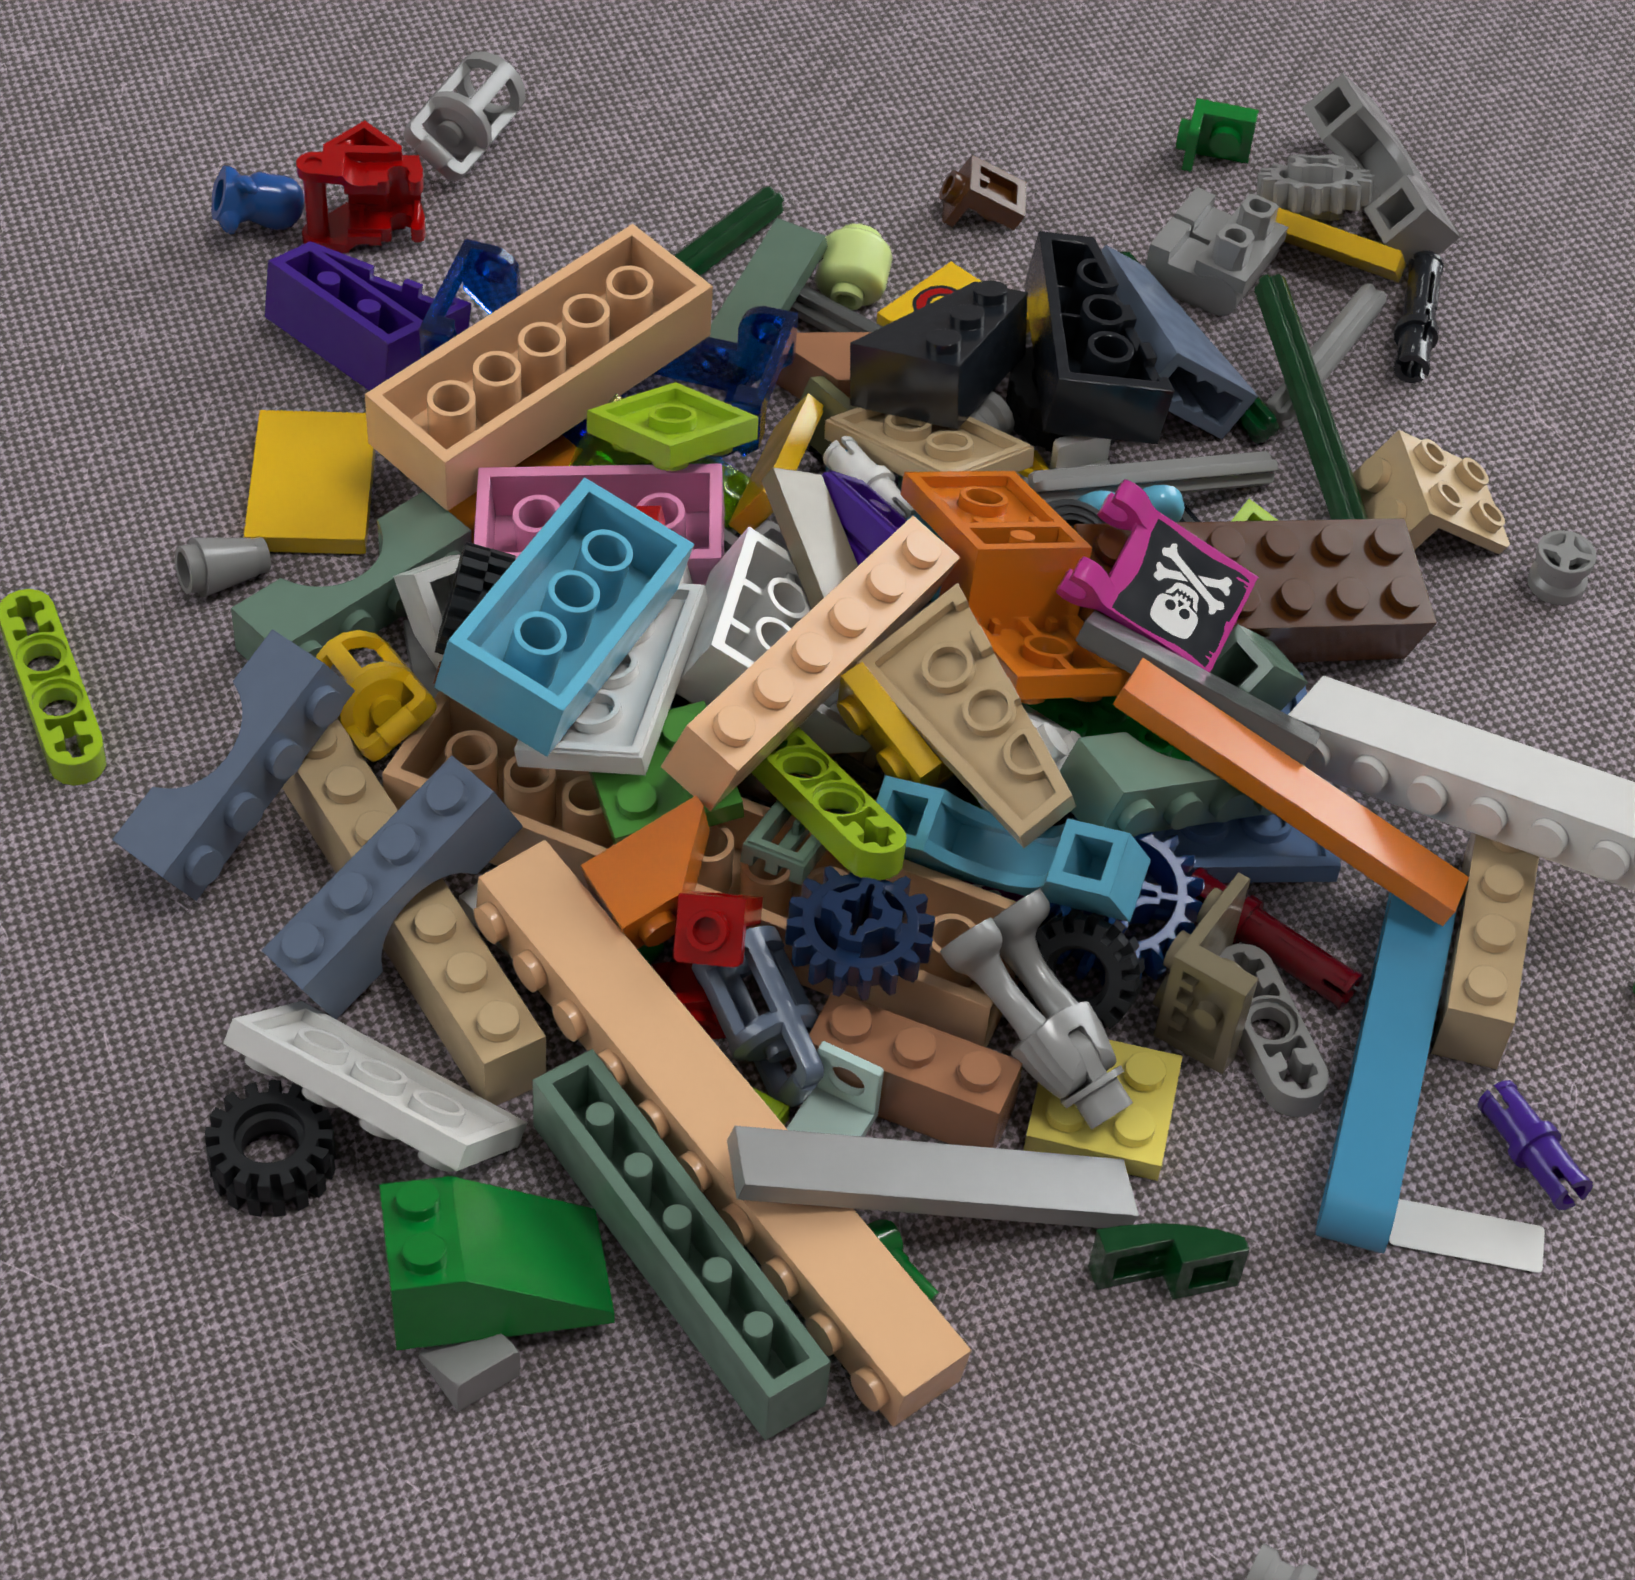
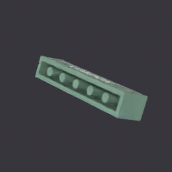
[532,1049,831,1441]

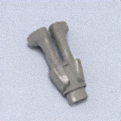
[940,889,1133,1130]

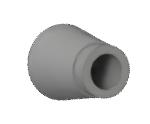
[175,537,271,597]

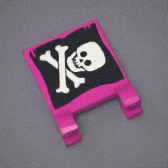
[1056,479,1258,672]

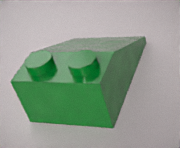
[379,1176,615,1351]

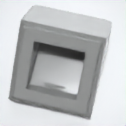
[419,1334,520,1412]

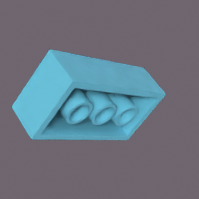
[434,477,695,757]

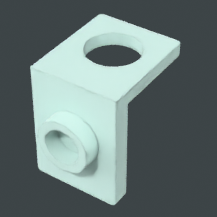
[787,1041,884,1137]

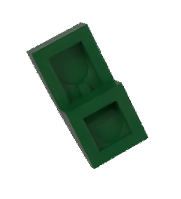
[1088,1223,1250,1300]

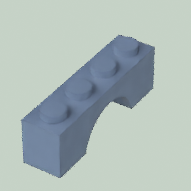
[112,629,355,901]
[261,755,523,1020]

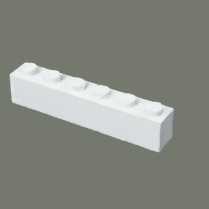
[1288,676,1635,891]

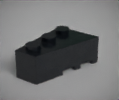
[850,280,1028,430]

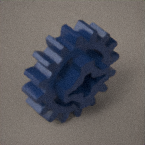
[785,866,935,1000]

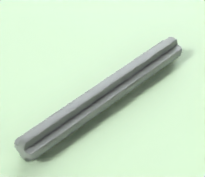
[1028,451,1278,503]

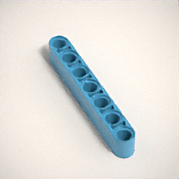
[1315,892,1457,1254]

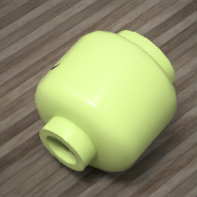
[815,224,892,310]

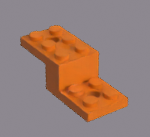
[900,471,1131,704]

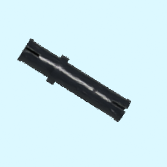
[1393,250,1444,383]

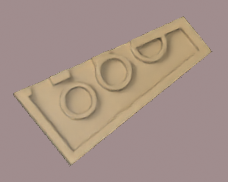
[856,583,1076,848]

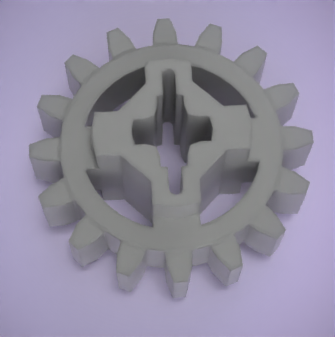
[1256,154,1375,221]

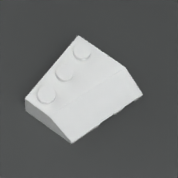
[675,527,871,754]

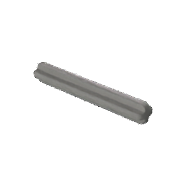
[1267,284,1387,429]

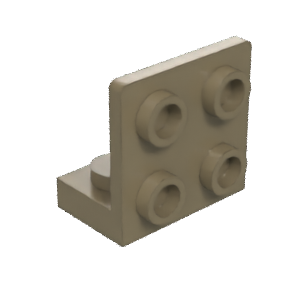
[1153,872,1259,1075]

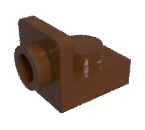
[939,155,1027,230]

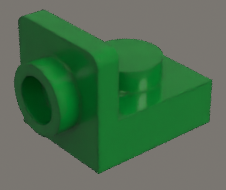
[1175,98,1259,172]

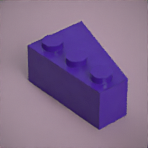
[265,241,472,391]

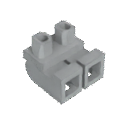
[1145,187,1288,316]

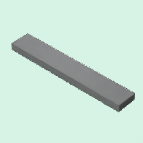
[727,1126,1139,1228]

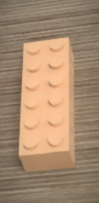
[365,224,713,511]

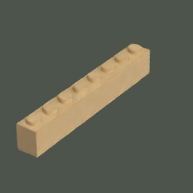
[282,718,546,1106]

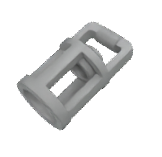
[403,51,526,182]

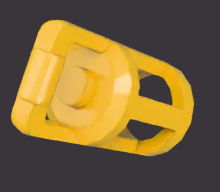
[316,630,437,761]

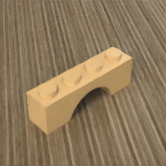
[1431,833,1539,1069]

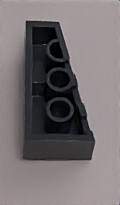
[1024,231,1175,444]

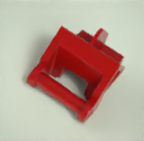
[296,120,426,253]

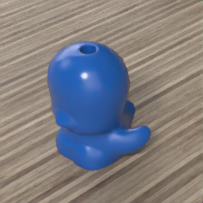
[211,165,305,235]

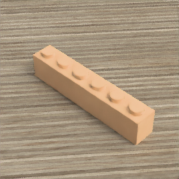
[661,516,961,811]

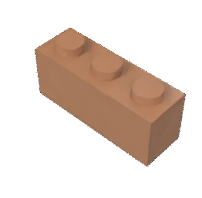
[809,990,1022,1148]

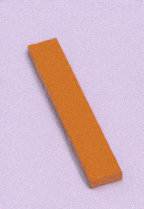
[1113,658,1469,926]

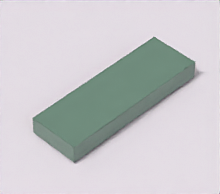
[697,218,828,376]

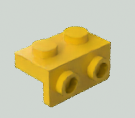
[837,662,955,787]

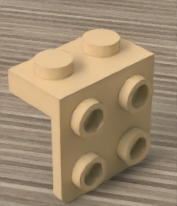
[1353,430,1510,554]

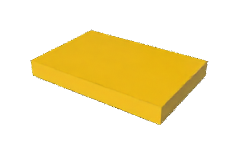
[243,410,376,554]

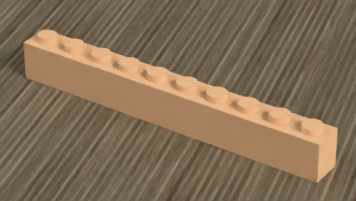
[474,840,972,1427]

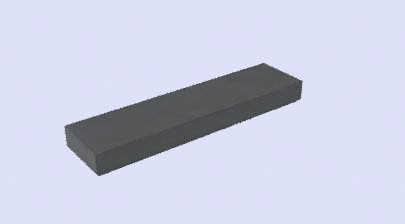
[1075,610,1321,765]

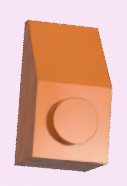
[581,795,710,949]

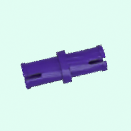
[1477,1080,1593,1210]

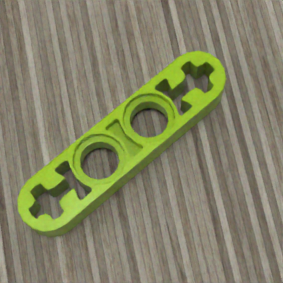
[0,589,107,786]
[751,727,906,881]

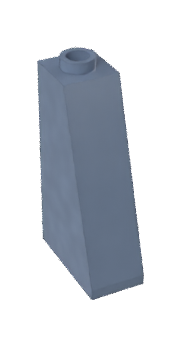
[1101,245,1258,439]

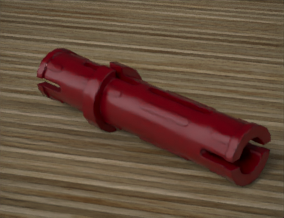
[1191,867,1364,1010]

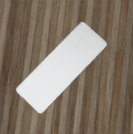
[1389,1199,1545,1273]

